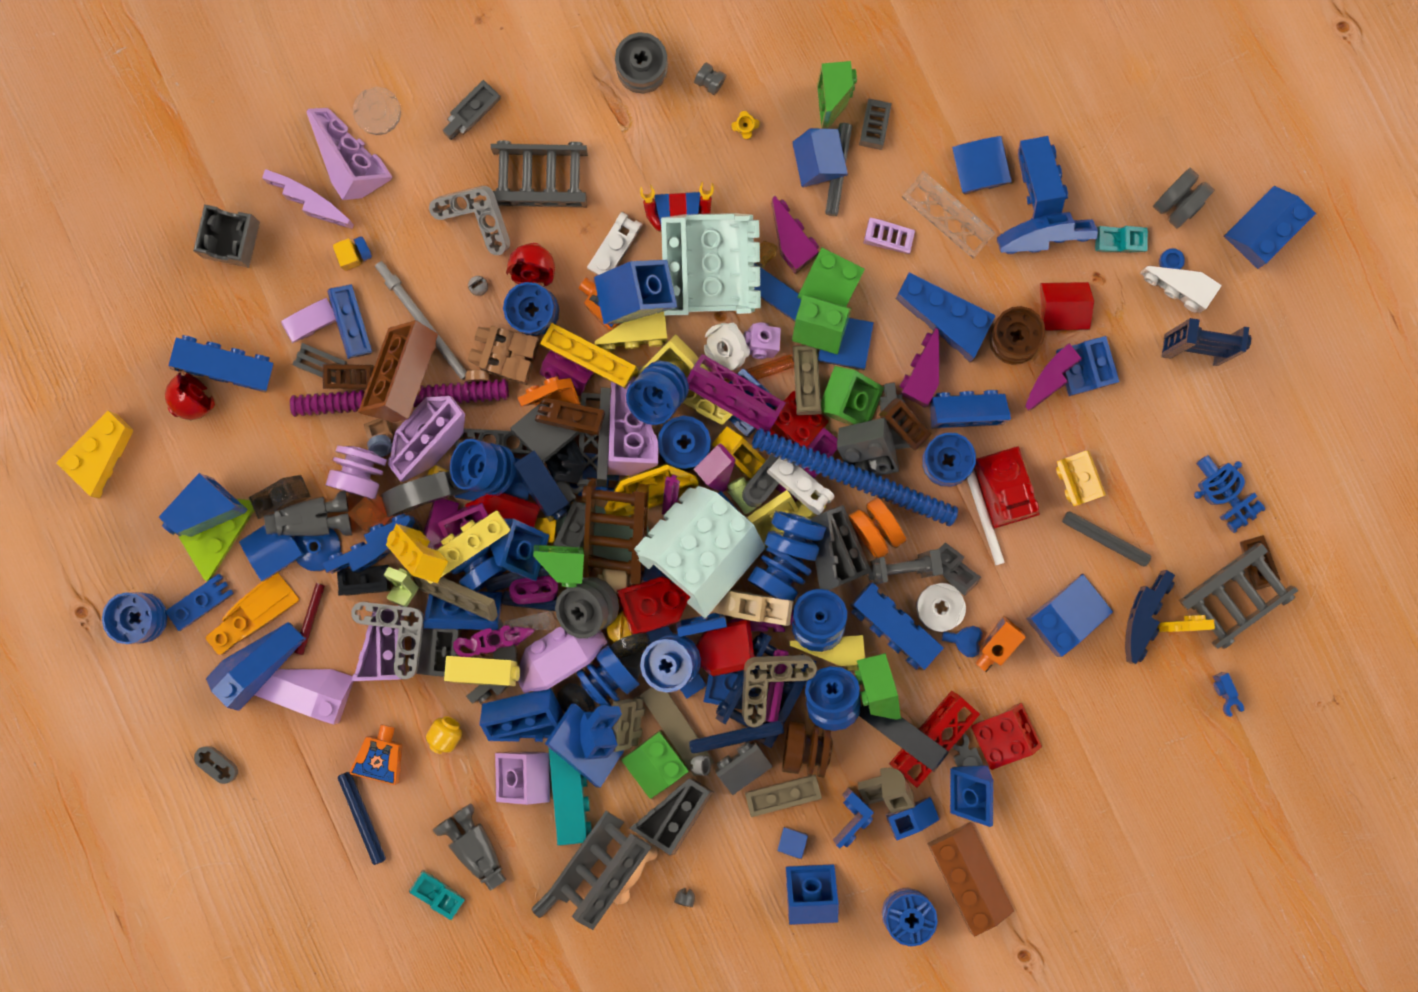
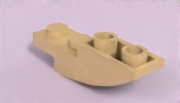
[711,589,793,626]

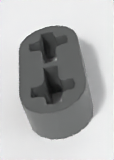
[194,746,238,784]

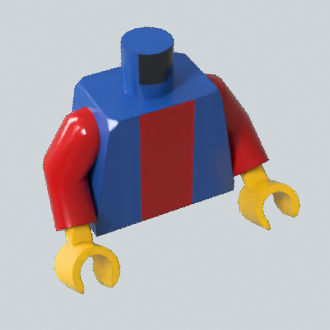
[640,182,714,232]

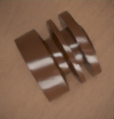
[989,306,1045,365]
[782,721,833,778]

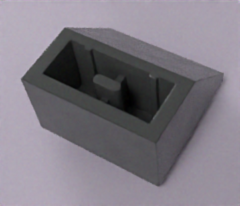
[837,418,899,476]
[409,626,462,677]
[715,741,772,795]

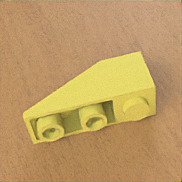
[595,311,668,351]

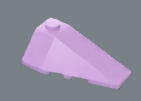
[255,669,354,725]

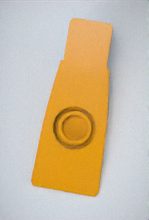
[205,573,299,655]

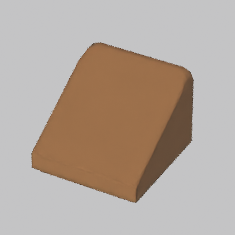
[364,419,394,443]

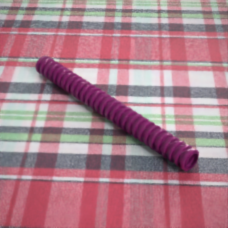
[290,379,509,417]

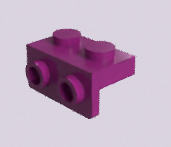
[539,350,594,396]

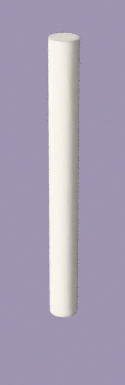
[967,471,1005,565]

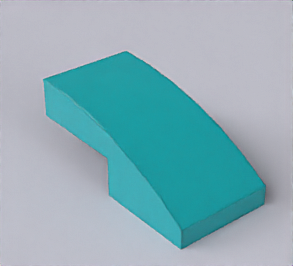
[1095,226,1148,253]
[409,870,465,920]

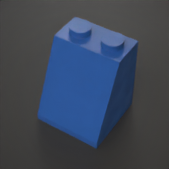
[594,260,677,324]
[159,473,248,537]

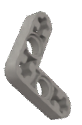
[429,186,510,255]
[351,602,424,679]

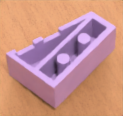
[352,607,405,681]

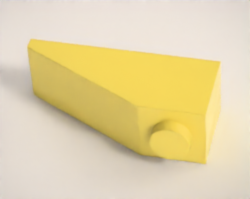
[789,635,865,671]

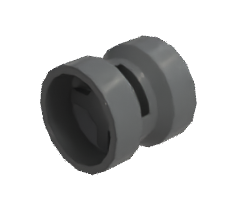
[694,62,727,95]

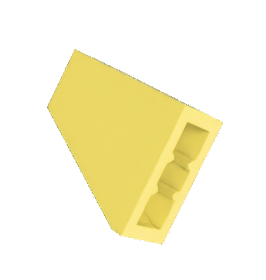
[444,656,520,686]

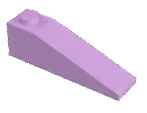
[307,108,392,200]
[607,377,658,476]

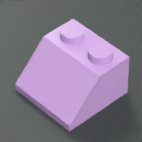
[495,752,550,805]

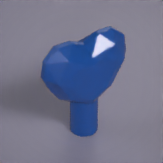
[942,626,983,657]

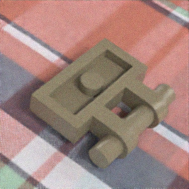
[612,697,645,752]

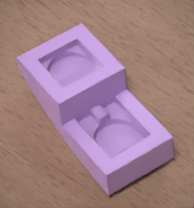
[281,298,336,343]

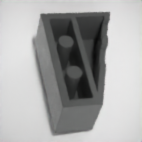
[811,505,872,590]
[630,778,713,855]

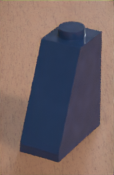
[514,450,570,522]

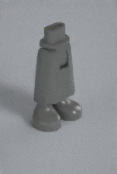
[264,491,352,536]
[433,803,506,891]

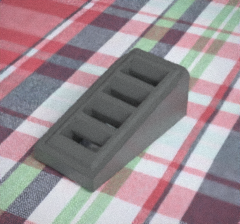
[859,98,892,150]

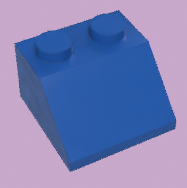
[786,864,839,925]

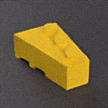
[56,411,134,498]

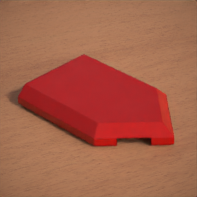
[465,493,540,528]
[617,576,690,637]
[696,620,756,676]

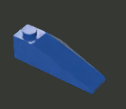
[206,622,306,711]

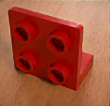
[770,391,829,448]
[971,703,1042,770]

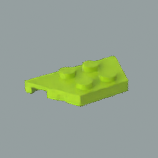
[179,499,259,582]

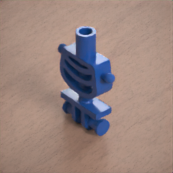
[1194,455,1266,533]

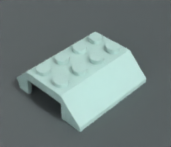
[661,213,761,316]
[634,486,766,618]

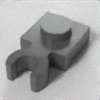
[952,733,984,767]

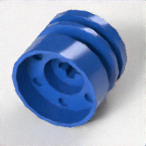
[503,282,560,336]
[626,361,689,425]
[922,433,976,487]
[450,439,515,495]
[451,545,506,592]
[748,547,812,601]
[102,592,168,644]
[576,645,640,706]
[881,888,938,947]

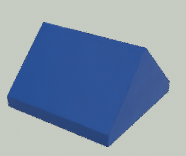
[792,128,848,188]
[950,766,993,827]

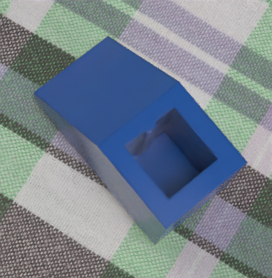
[885,797,940,841]

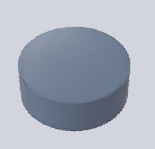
[367,435,392,457]

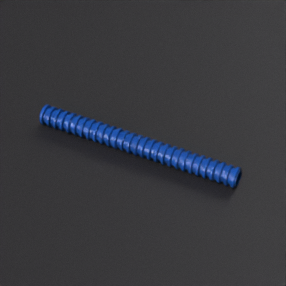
[752,428,958,526]

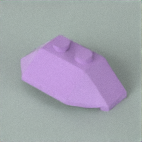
[388,396,465,482]
[518,627,607,694]

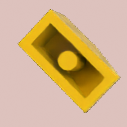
[711,427,766,479]

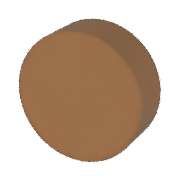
[465,370,490,383]

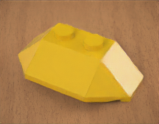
[604,464,699,516]

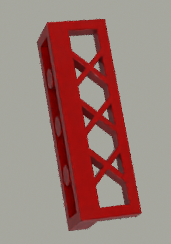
[889,690,980,788]

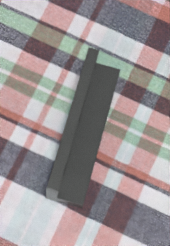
[577,388,611,487]

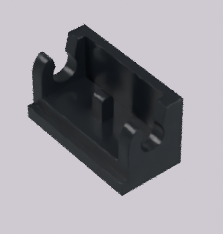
[546,439,587,483]
[337,565,391,596]

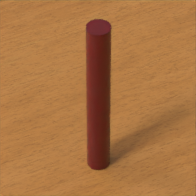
[294,583,325,655]

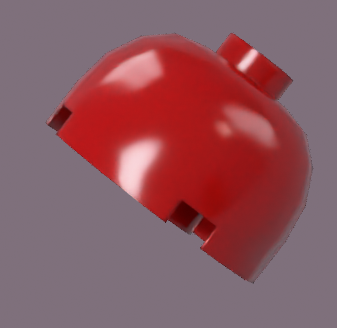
[506,243,555,287]
[165,372,215,421]

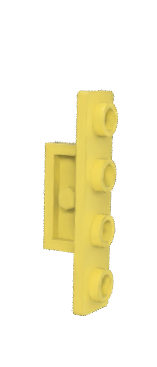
[747,490,826,551]
[427,511,510,584]

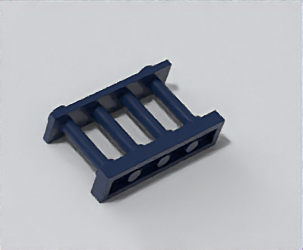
[1161,318,1252,366]
[716,632,817,748]

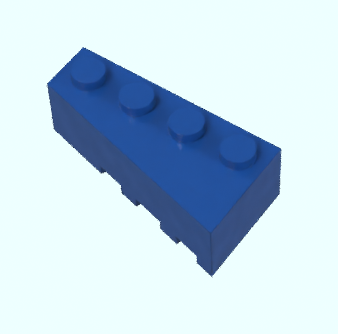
[895,272,996,362]
[168,335,273,392]
[850,583,944,670]

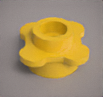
[731,111,760,139]

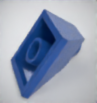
[490,518,549,581]

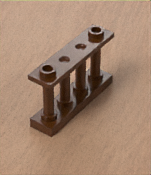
[582,478,650,584]

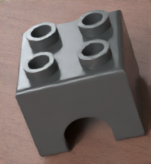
[193,204,260,268]

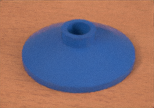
[294,528,341,571]

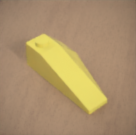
[638,334,732,425]

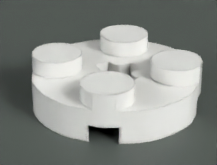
[704,323,750,371]
[916,583,966,632]

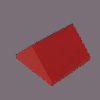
[1040,282,1094,331]

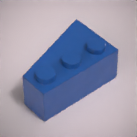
[1018,136,1068,219]
[479,688,564,742]

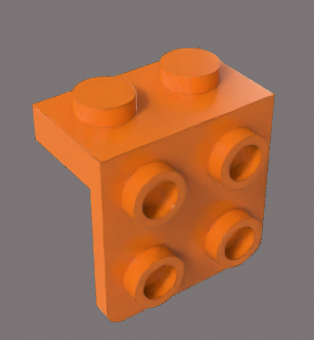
[518,376,581,407]

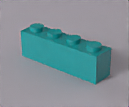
[549,748,592,846]

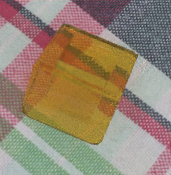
[754,241,778,268]

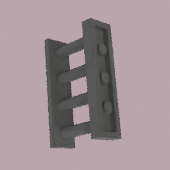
[491,140,588,207]
[1179,543,1298,649]
[868,549,943,585]
[548,811,652,930]

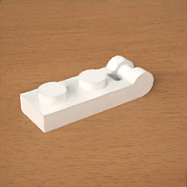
[587,212,643,275]
[767,457,835,515]

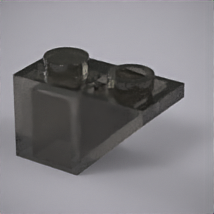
[249,475,311,519]

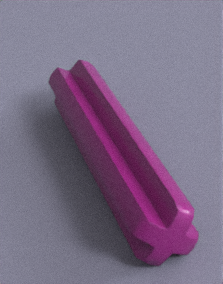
[662,475,680,519]
[765,649,789,722]

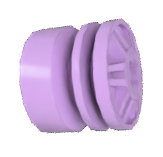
[325,445,387,499]

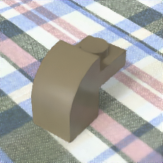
[858,768,914,814]

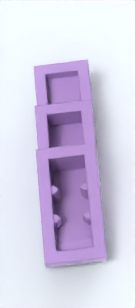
[262,169,354,229]

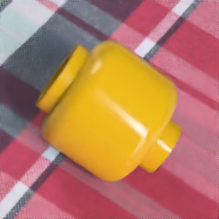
[426,716,462,754]

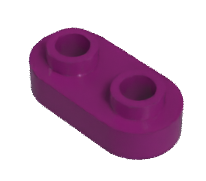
[509,576,558,604]

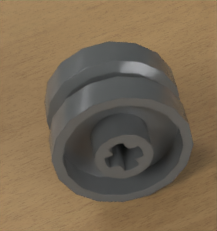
[615,32,668,94]
[1153,167,1215,229]
[555,577,619,638]

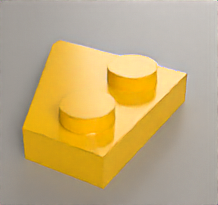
[1157,615,1215,632]

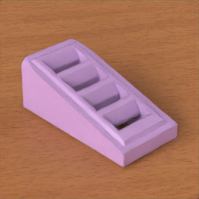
[863,218,915,254]

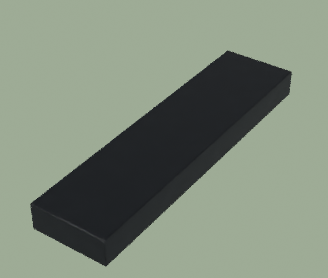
[859,705,949,772]

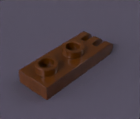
[535,397,605,436]

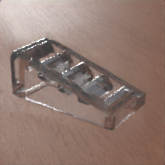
[504,611,557,630]

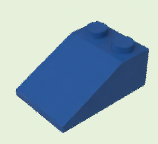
[1026,574,1113,657]

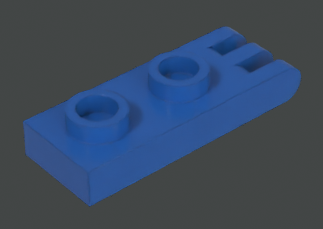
[165,574,234,631]

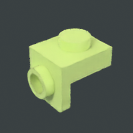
[384,567,419,607]

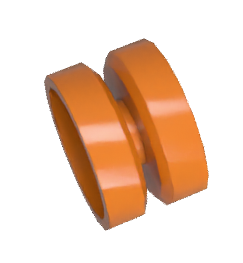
[848,497,907,559]

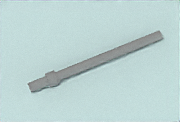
[375,261,467,380]

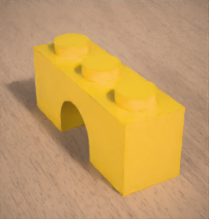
[386,523,448,583]

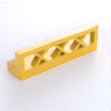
[540,323,639,389]

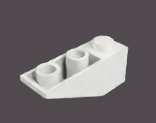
[1140,266,1222,313]

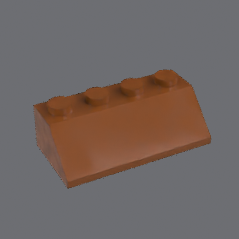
[358,320,438,422]
[927,822,1014,937]

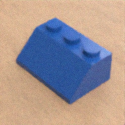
[1224,186,1316,269]
[930,390,1011,429]

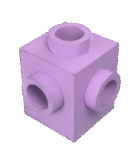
[743,322,781,359]

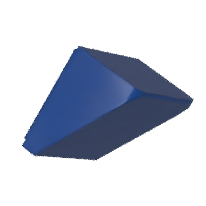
[777,827,808,859]

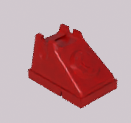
[974,446,1040,529]

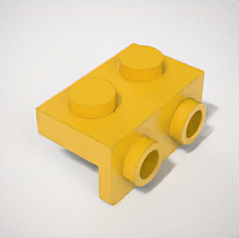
[1056,450,1106,506]

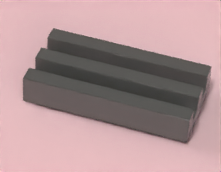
[292,343,347,383]

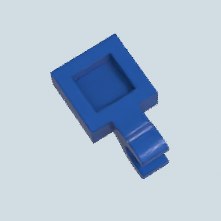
[1213,672,1244,717]

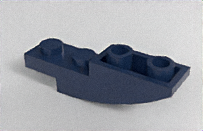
[1125,570,1175,664]

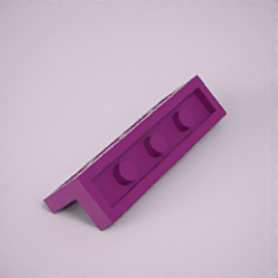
[687,354,786,432]

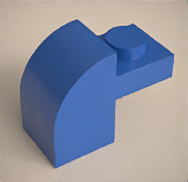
[580,705,622,759]

